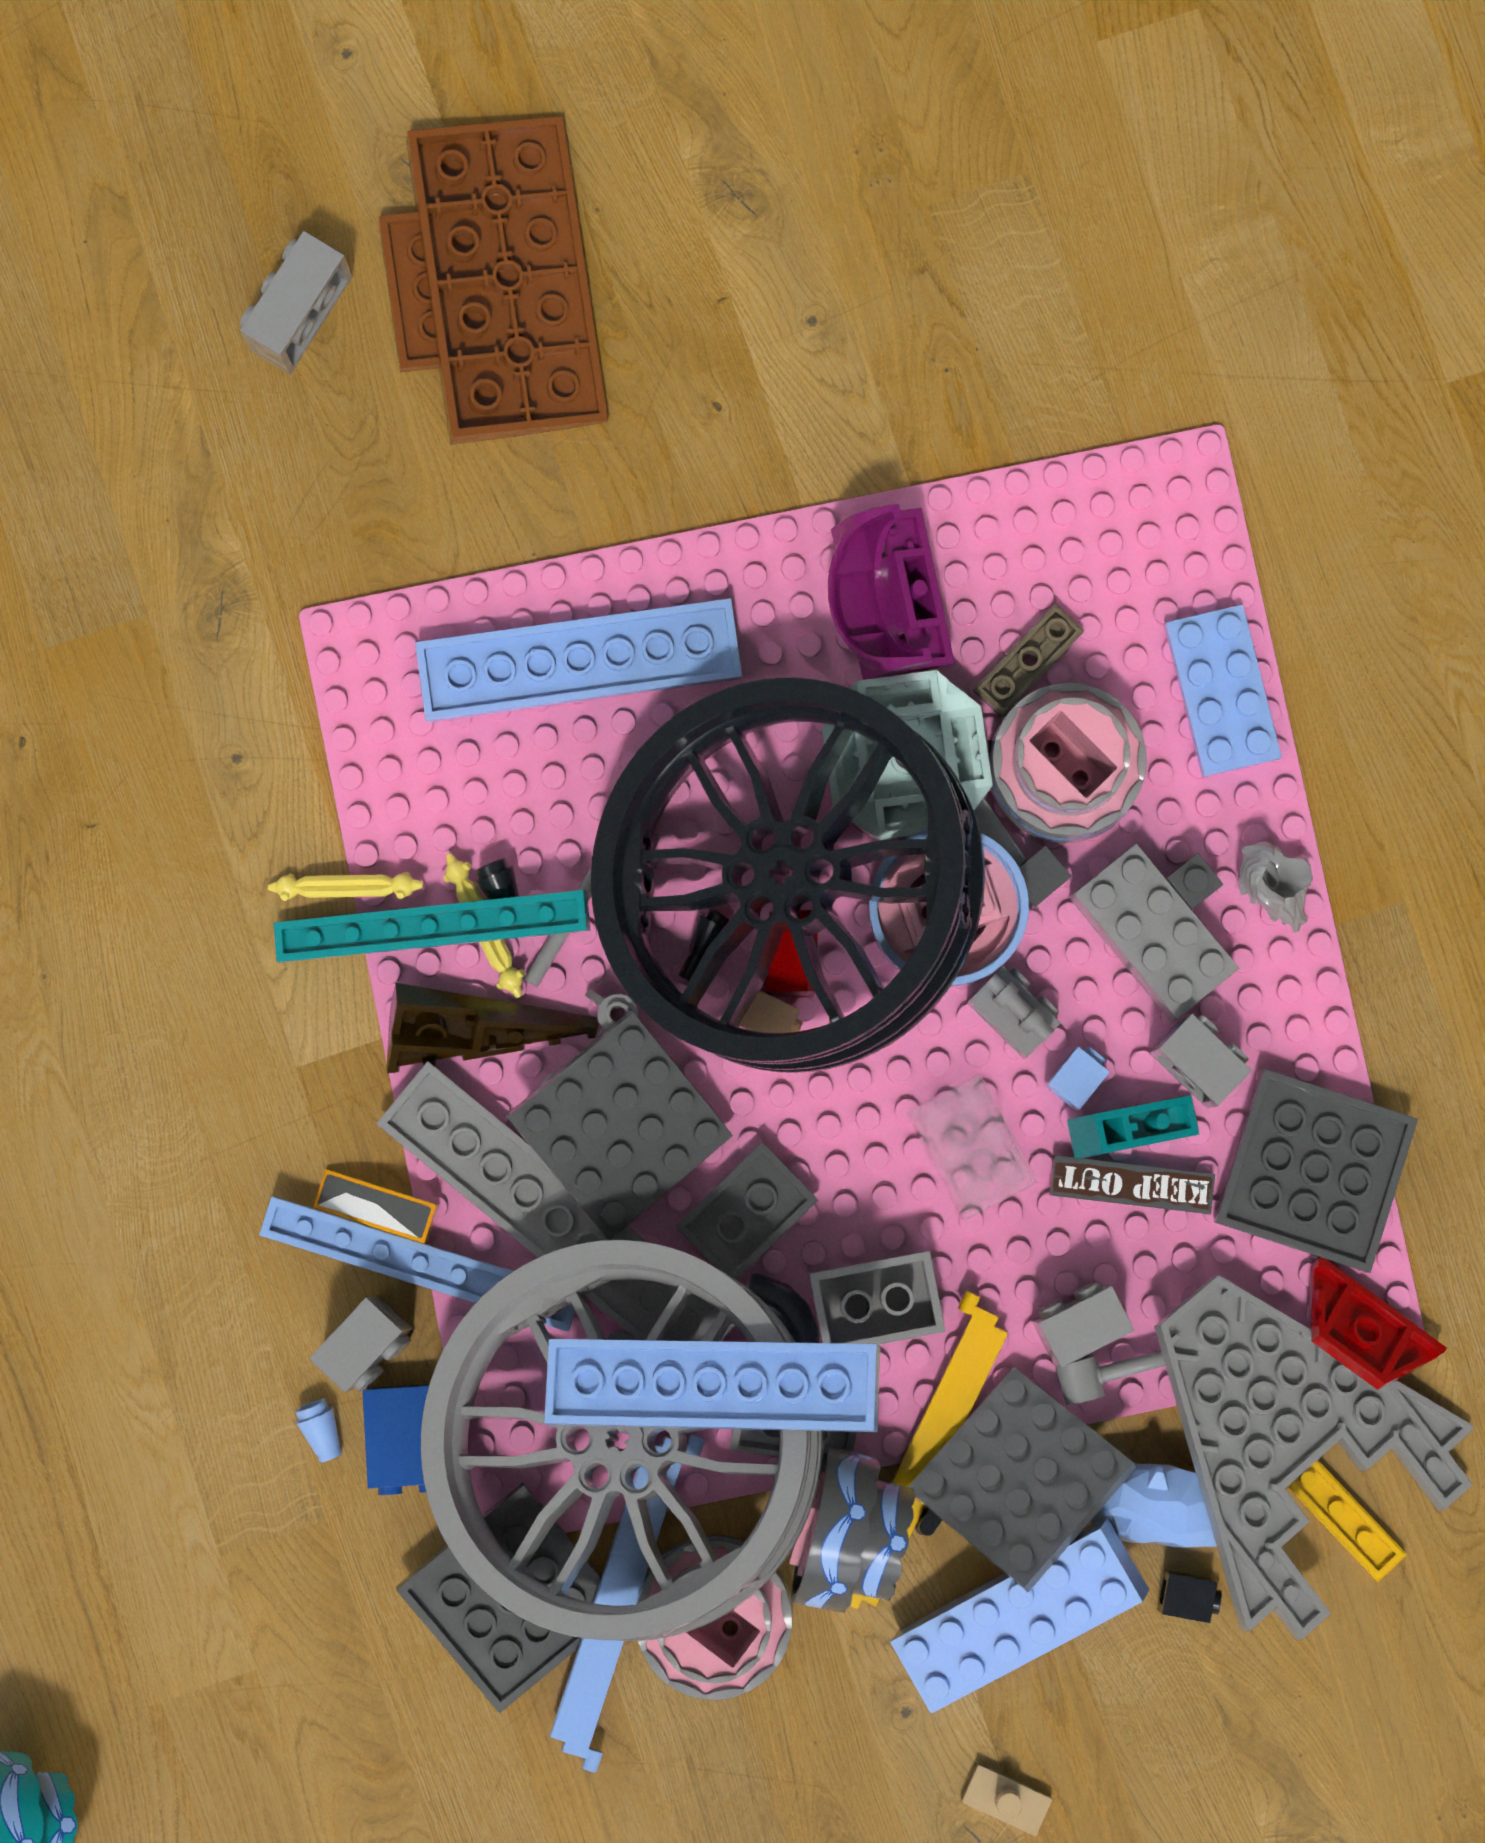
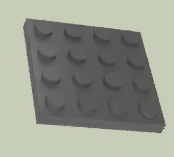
[506,1011,733,1240]
[1214,1069,1418,1273]
[908,1367,1137,1592]
[396,1482,602,1713]

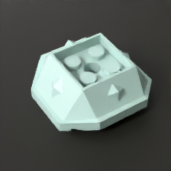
[821,670,993,841]

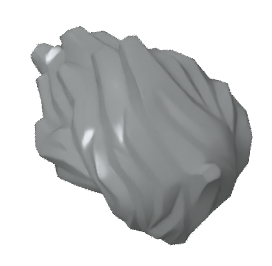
[1239,841,1313,933]

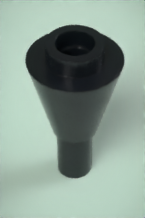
[678,908,730,981]

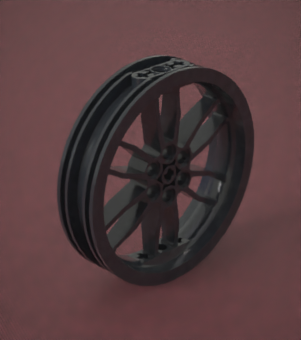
[591,678,985,1073]

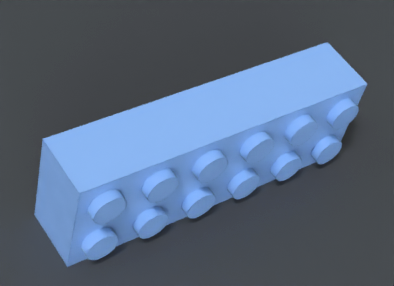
[890,1518,1149,1714]

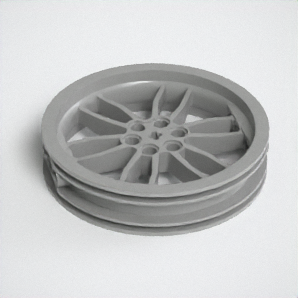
[421,1240,823,1641]

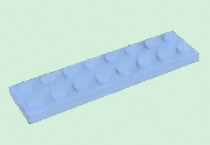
[415,598,742,723]
[544,1339,880,1432]

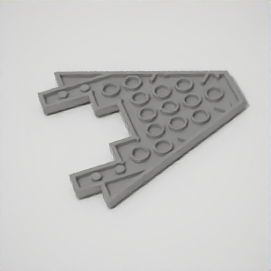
[1154,1275,1474,1640]

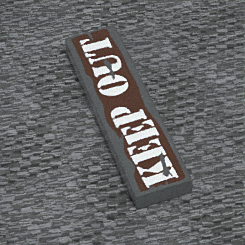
[1049,1155,1215,1214]

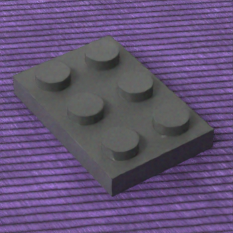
[675,1142,818,1280]

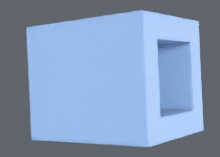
[1044,1046,1110,1111]

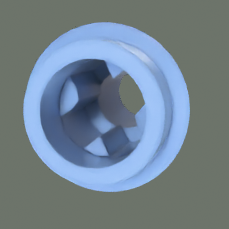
[295,1399,342,1462]

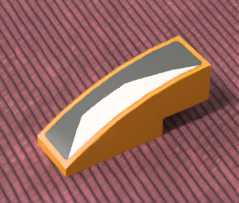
[313,1169,439,1244]

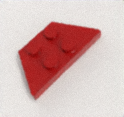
[1311,1257,1447,1390]

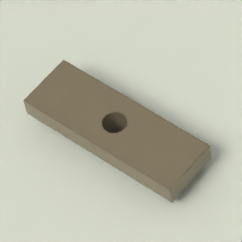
[973,604,1084,718]

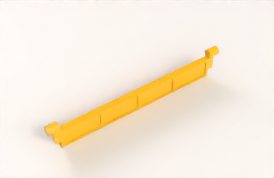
[850,1290,1008,1609]

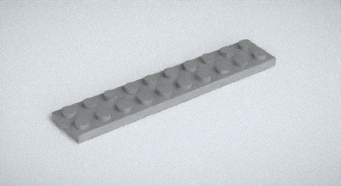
[376,1061,734,1342]

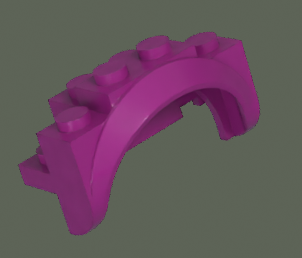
[828,504,955,680]

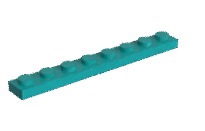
[273,890,591,963]

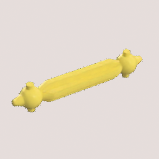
[443,853,525,998]
[268,872,424,901]

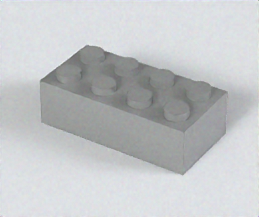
[1069,843,1240,1022]

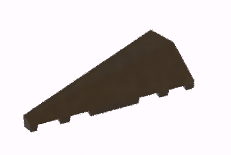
[386,982,598,1073]

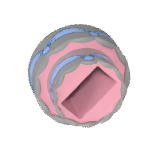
[988,683,1147,843]
[636,1535,793,1700]

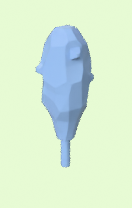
[1089,1463,1217,1548]

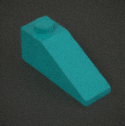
[1067,1095,1200,1159]

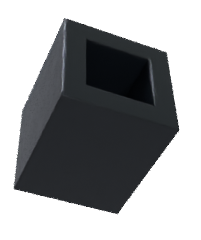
[1157,1570,1222,1623]

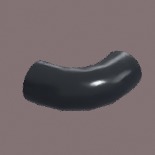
[749,1272,819,1343]

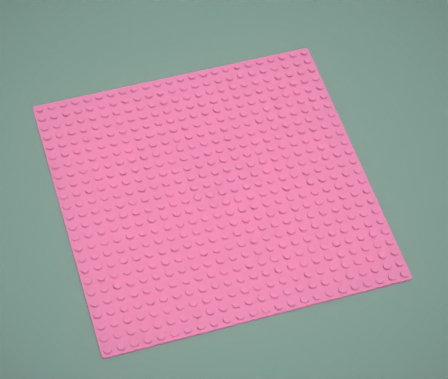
[299,425,1425,1533]

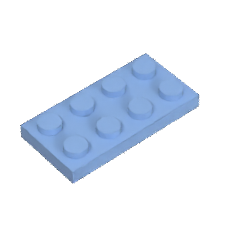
[1164,604,1282,778]

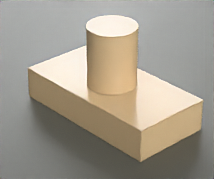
[961,1762,1053,1837]

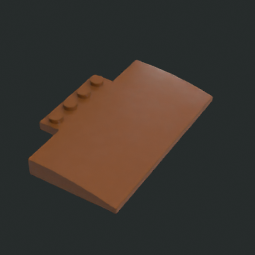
[378,116,608,445]

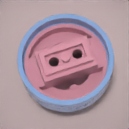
[869,829,1029,987]

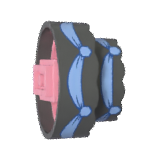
[789,1444,916,1613]

